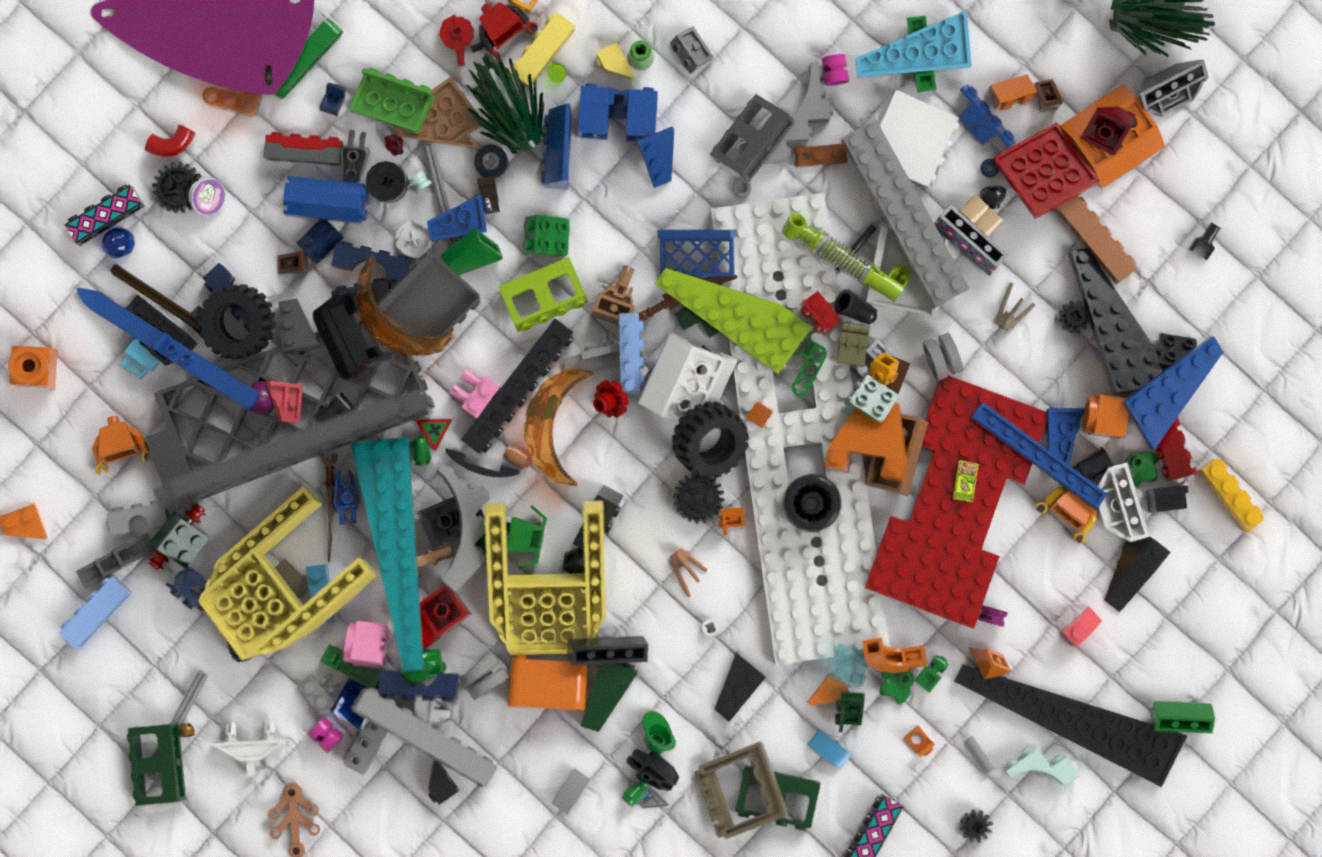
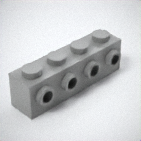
[342,696,402,776]

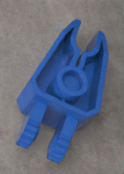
[333,470,361,525]

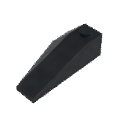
[125,294,198,366]
[1104,537,1171,612]

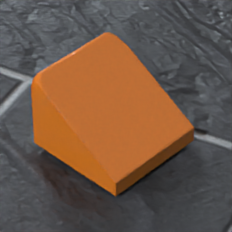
[746,401,773,428]

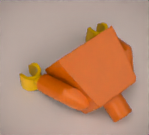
[92,416,153,475]

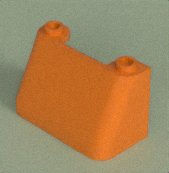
[507,655,588,710]

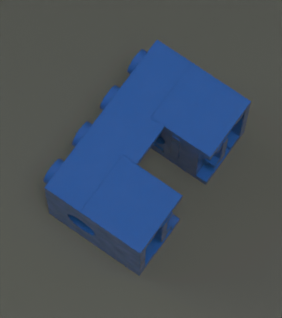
[578,83,658,142]

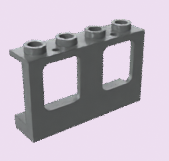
[710,94,795,182]

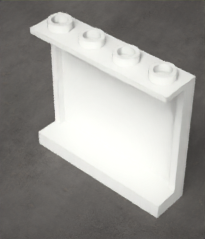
[880,90,960,189]
[865,227,951,316]

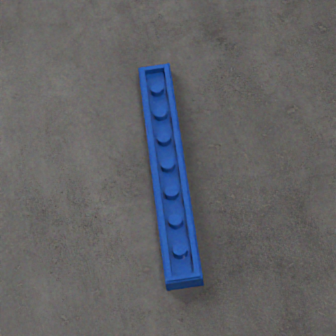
[971,402,1108,510]

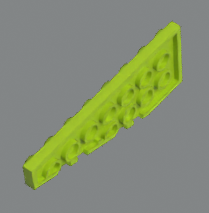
[654,268,812,374]

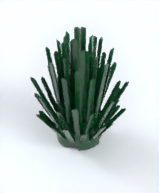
[1109,0,1215,57]
[466,54,545,154]

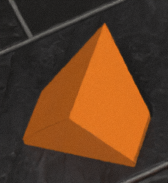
[969,647,1011,680]

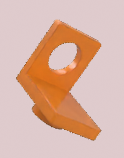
[904,725,936,757]

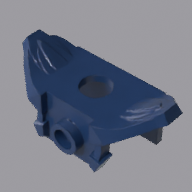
[166,567,207,612]

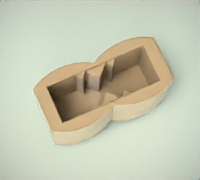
[959,195,1003,237]

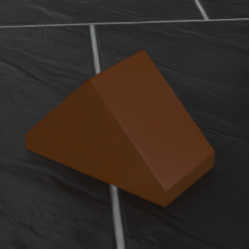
[1034,79,1063,112]
[278,251,308,274]

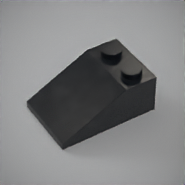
[417,497,485,548]

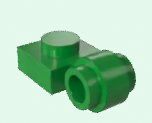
[914,655,949,693]

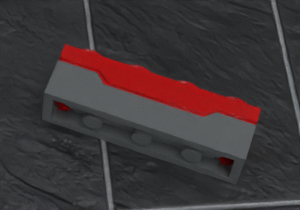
[264,132,344,166]

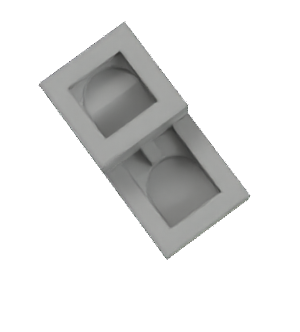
[850,339,891,381]
[552,769,590,814]

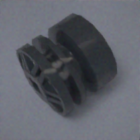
[366,161,409,203]

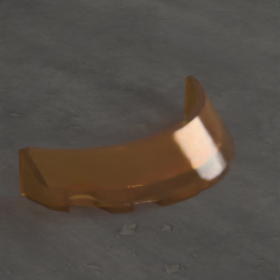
[356,255,456,356]
[524,368,594,486]

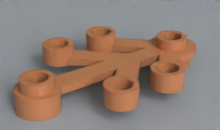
[268,783,321,857]

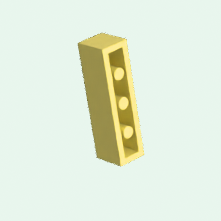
[510,12,576,88]

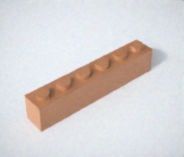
[1054,196,1137,284]

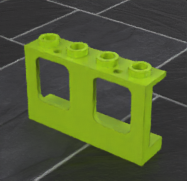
[498,257,588,332]

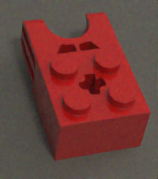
[420,585,472,650]

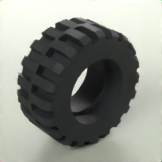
[198,284,276,360]
[672,401,749,479]

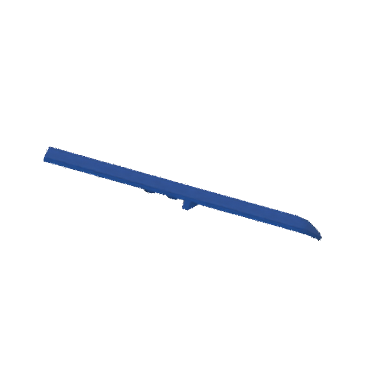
[76,288,261,411]

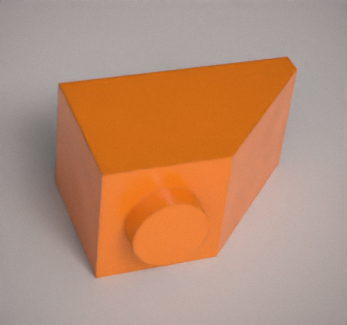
[807,672,850,706]

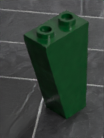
[580,663,638,732]

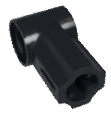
[313,392,354,424]

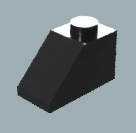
[428,760,460,805]

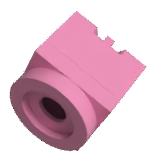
[344,621,390,670]

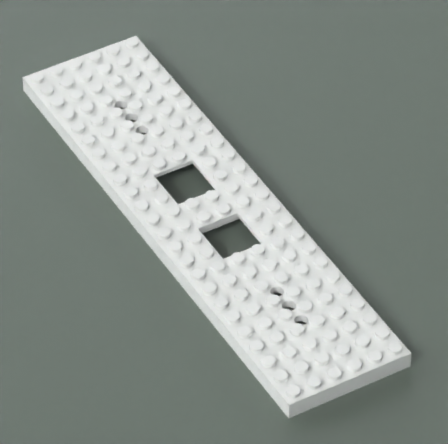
[710,193,890,665]

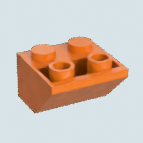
[988,74,1037,111]

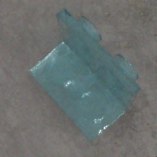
[827,642,869,689]

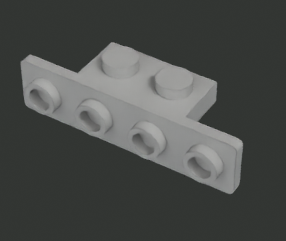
[563,341,641,377]

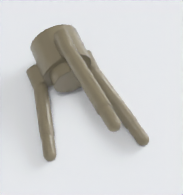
[995,283,1035,331]

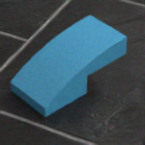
[807,729,851,769]

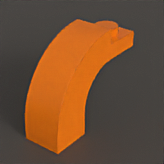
[862,637,927,673]

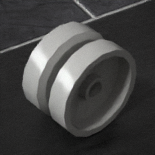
[922,332,964,381]
[459,654,509,700]

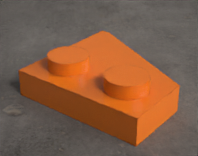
[0,504,48,539]

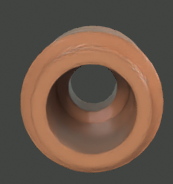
[503,443,533,469]

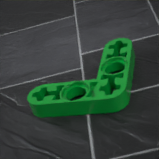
[792,337,827,397]

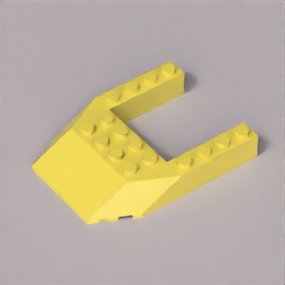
[198,486,378,660]
[485,501,606,655]

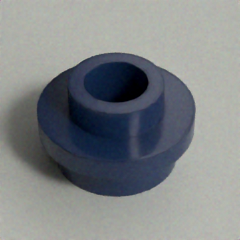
[980,159,999,178]

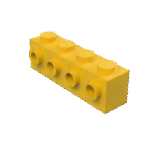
[1197,458,1264,532]

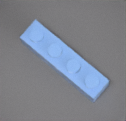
[59,577,132,649]

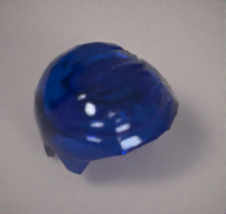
[102,228,135,259]

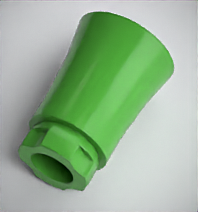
[628,40,654,70]

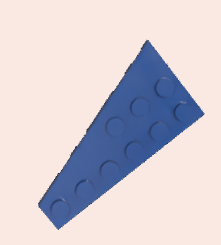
[1122,336,1224,450]

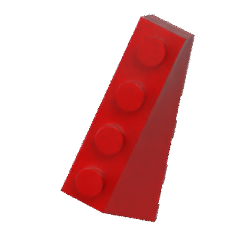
[1156,417,1198,481]

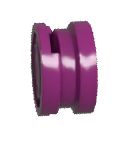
[978,605,1008,627]

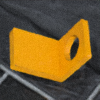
[507,0,538,15]

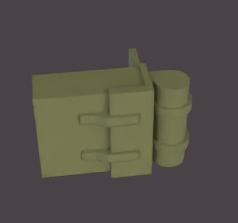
[837,322,870,367]

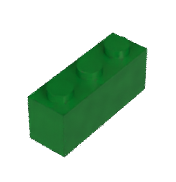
[1151,701,1216,734]

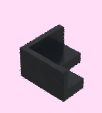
[1146,485,1189,513]

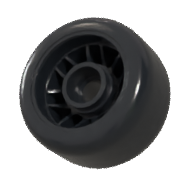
[782,474,842,532]

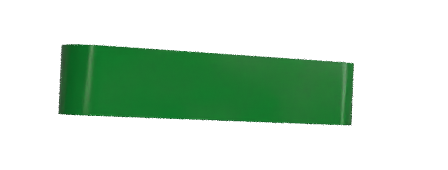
[267,18,343,100]

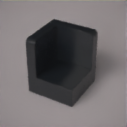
[563,547,585,574]

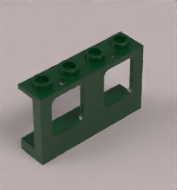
[127,722,186,806]
[735,765,821,831]

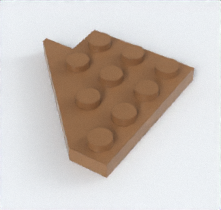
[393,76,481,149]

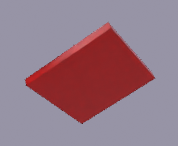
[992,122,1100,219]

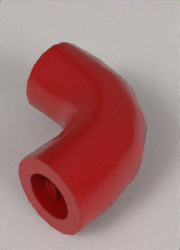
[144,125,196,158]

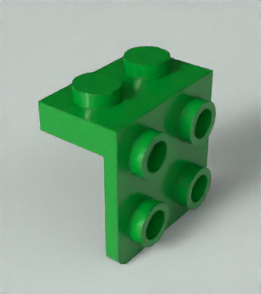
[523,215,570,257]

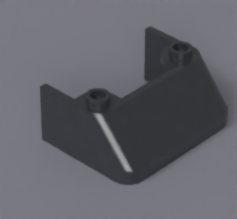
[313,284,395,380]

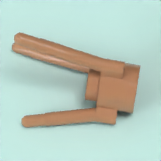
[669,548,708,597]

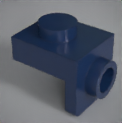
[319,82,346,116]

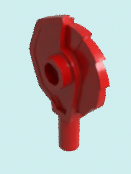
[439,14,475,66]

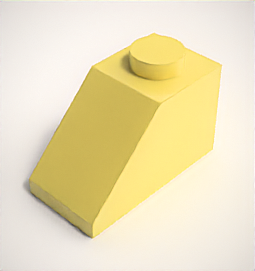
[595,42,635,81]

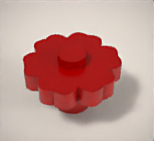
[593,380,629,418]

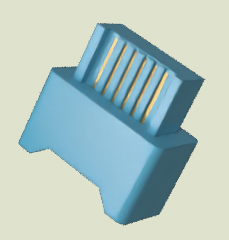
[120,338,160,380]

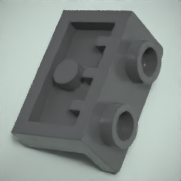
[670,26,714,74]

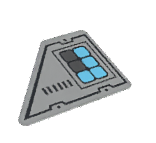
[638,785,669,808]

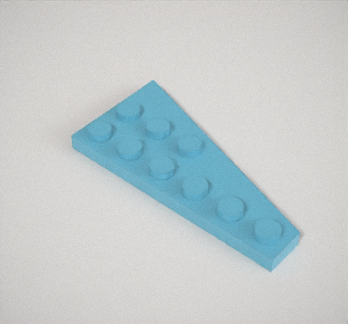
[855,10,972,78]

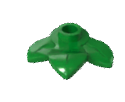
[1126,451,1159,487]
[879,670,914,705]

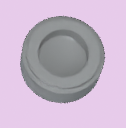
[732,178,751,198]

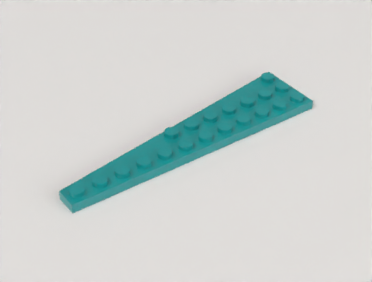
[350,437,424,672]

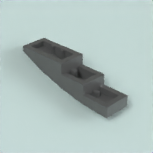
[76,533,156,588]

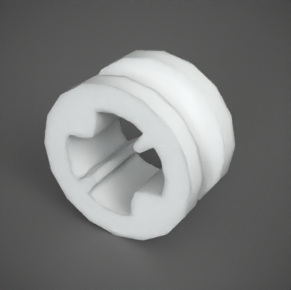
[702,619,719,636]

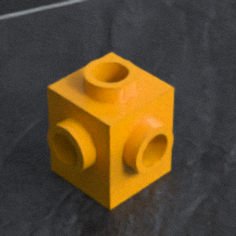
[869,352,900,386]

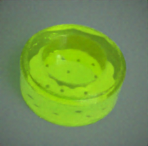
[548,63,567,83]

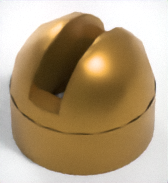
[179,723,195,737]

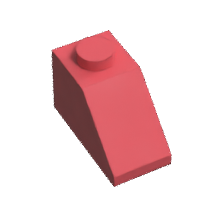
[1061,606,1102,647]

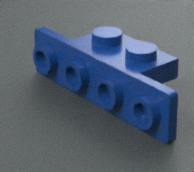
[958,84,1016,148]

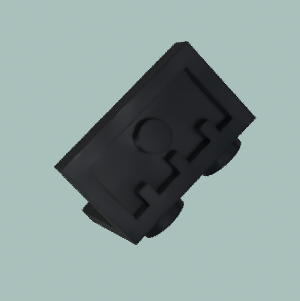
[1159,333,1197,371]

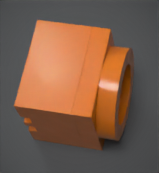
[8,346,57,388]
[1082,395,1129,439]

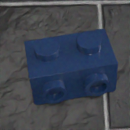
[296,220,344,264]

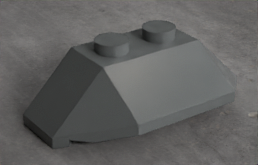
[1138,59,1209,117]

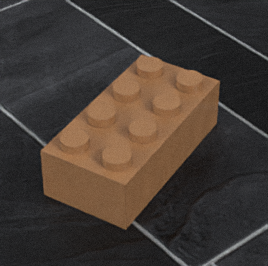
[865,414,928,496]

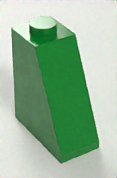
[441,228,503,275]

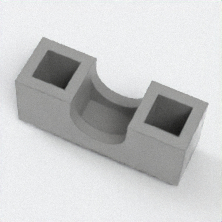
[107,500,170,536]

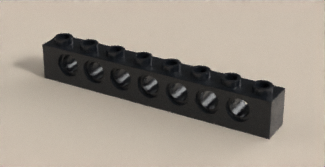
[461,318,574,455]

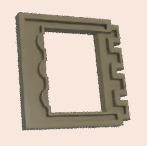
[694,741,789,839]

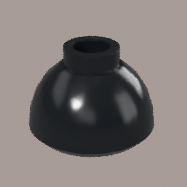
[980,186,1006,209]

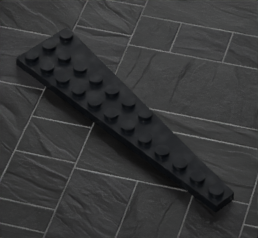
[954,664,1187,787]

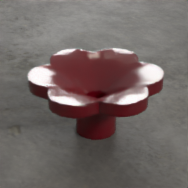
[384,134,404,156]

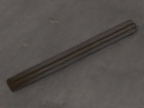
[110,264,202,331]

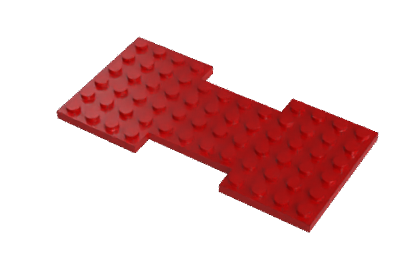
[864,375,1047,629]

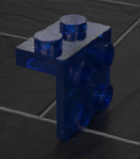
[330,678,369,731]

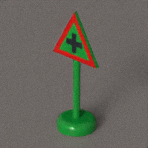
[409,419,453,452]

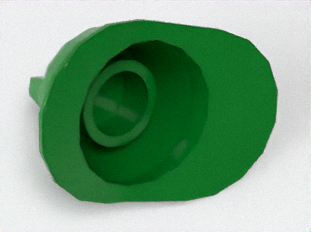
[402,649,446,682]
[642,711,676,755]

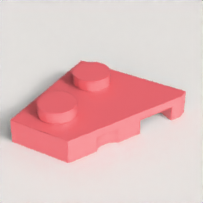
[266,381,303,423]

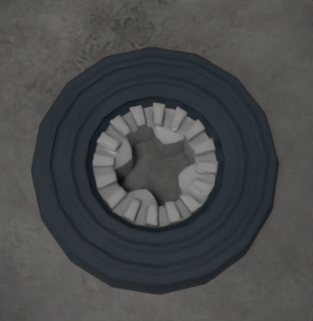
[474,144,508,178]

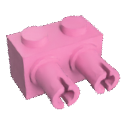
[449,368,501,418]

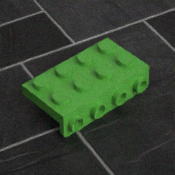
[349,68,435,135]

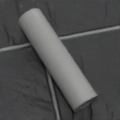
[965,736,994,773]

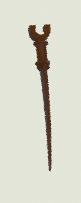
[639,275,737,322]
[321,454,338,562]

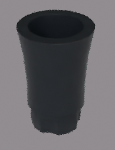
[834,289,878,325]
[1072,446,1113,480]

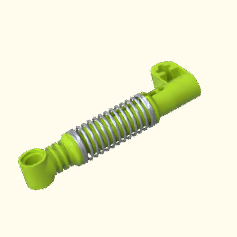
[782,213,911,302]

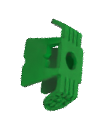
[507,505,547,569]

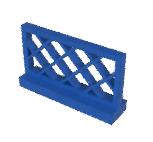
[657,230,736,276]

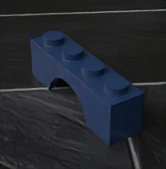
[331,241,413,282]
[203,263,275,332]
[379,670,460,702]

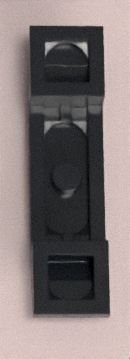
[445,448,521,478]

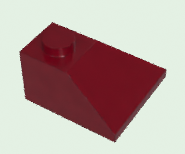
[1080,106,1135,155]

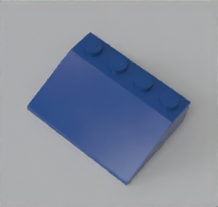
[541,103,572,189]

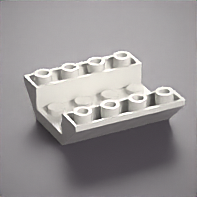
[638,333,738,422]

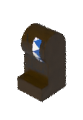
[477,176,500,215]

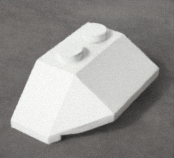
[1098,462,1150,542]

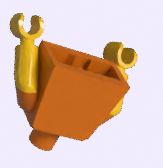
[1036,487,1096,544]

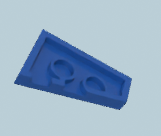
[637,126,675,188]
[427,194,487,240]

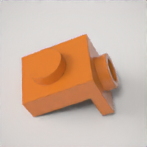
[718,507,745,536]

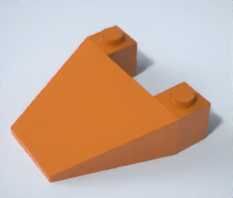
[825,403,908,483]

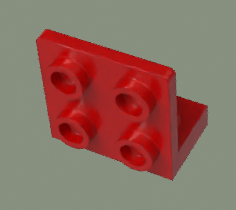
[799,291,842,335]

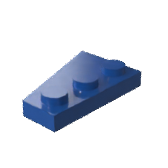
[1046,408,1085,465]

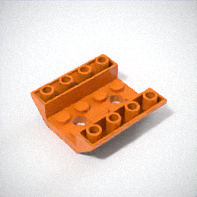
[1060,84,1165,189]

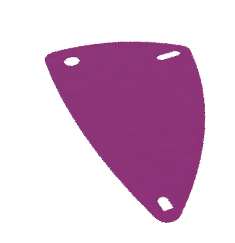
[91,0,315,95]

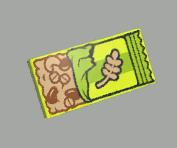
[953,461,978,502]

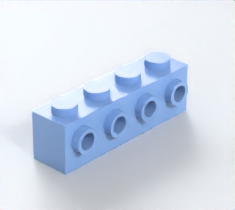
[619,313,644,394]

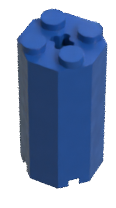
[283,176,370,224]

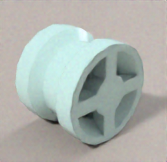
[408,171,433,195]

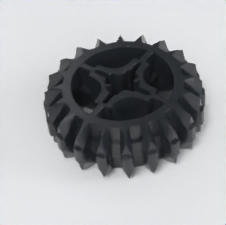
[152,162,201,214]
[673,473,725,524]

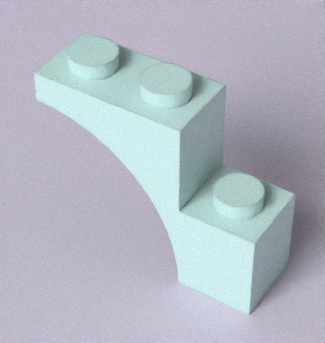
[1004,747,1081,786]

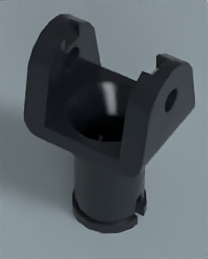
[1188,222,1221,260]

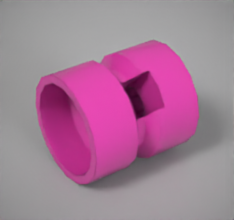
[821,54,850,86]
[308,717,344,753]

